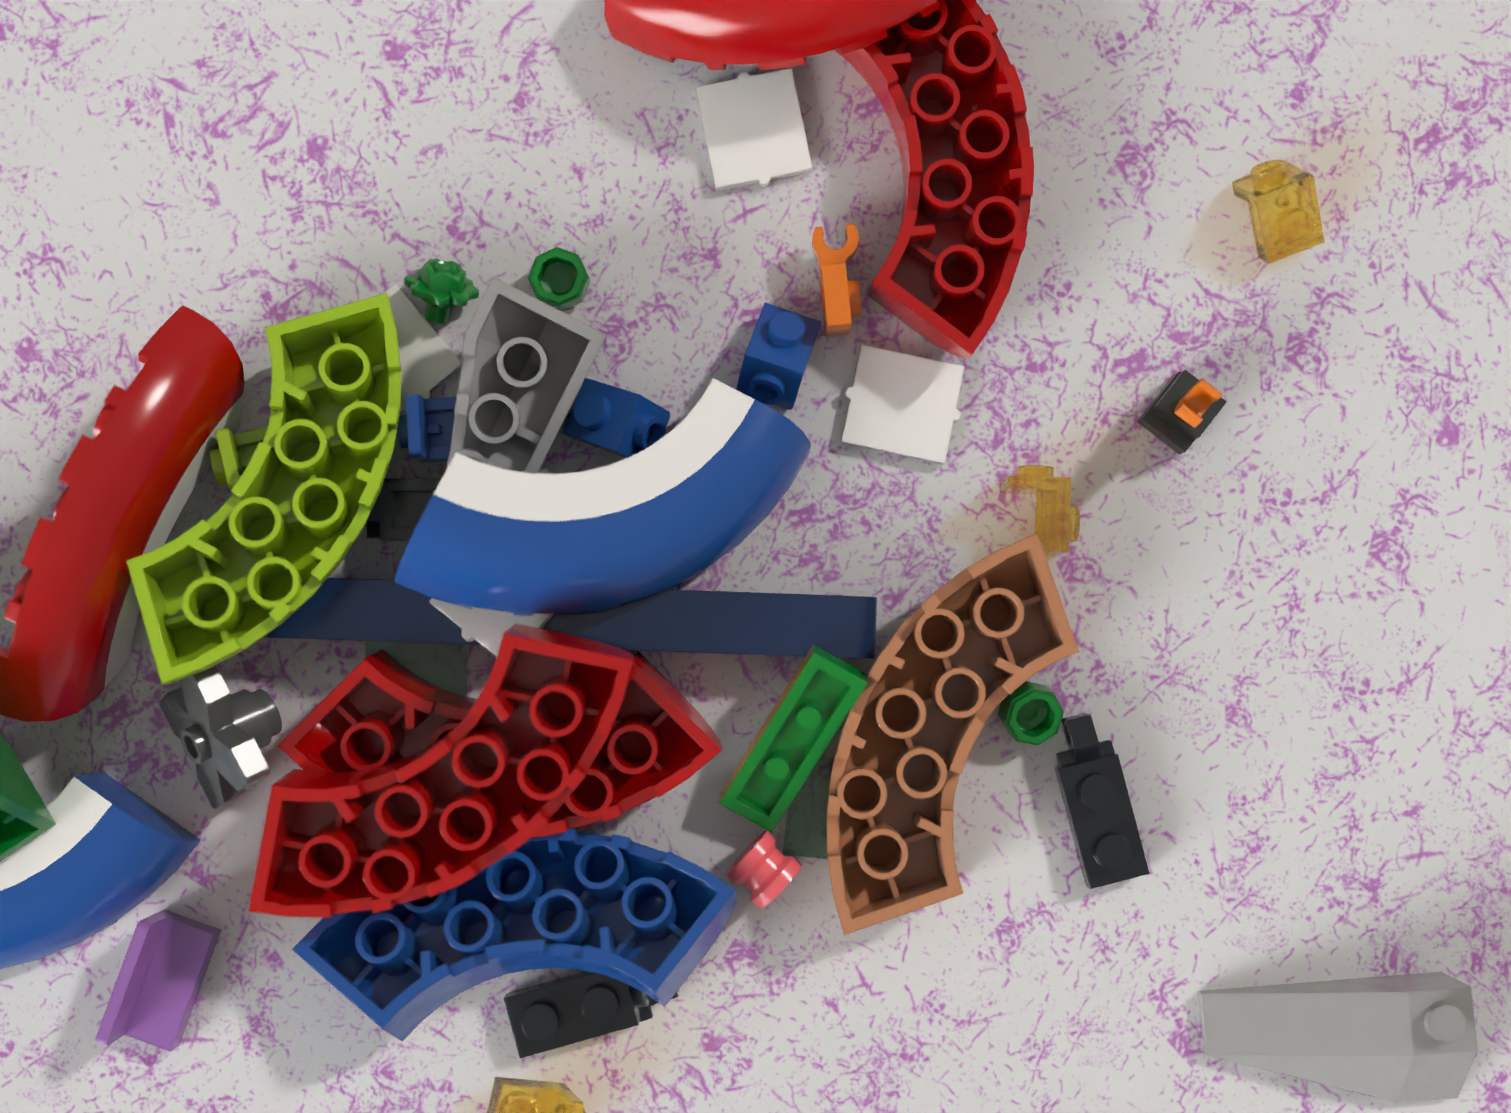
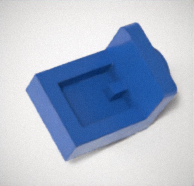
[736,303,822,410]
[562,378,670,458]
[397,394,456,463]

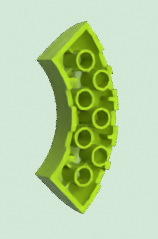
[127,293,402,685]

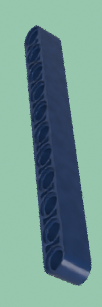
[264,578,877,659]

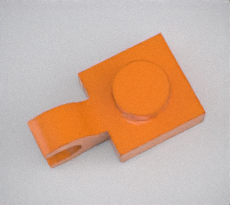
[812,223,862,337]

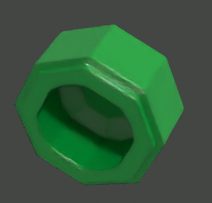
[528,247,591,311]
[998,681,1064,746]

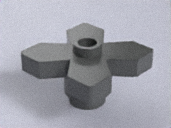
[159,665,282,809]

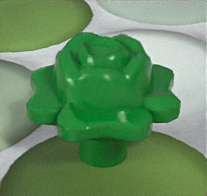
[404,258,479,324]

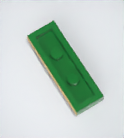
[719,645,868,833]

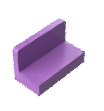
[95,910,221,1051]

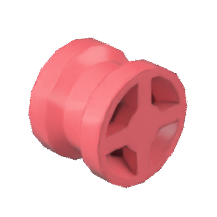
[724,830,802,910]

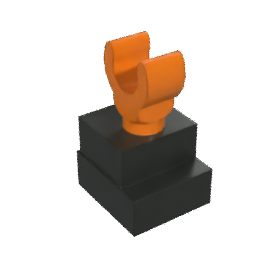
[1137,370,1227,455]

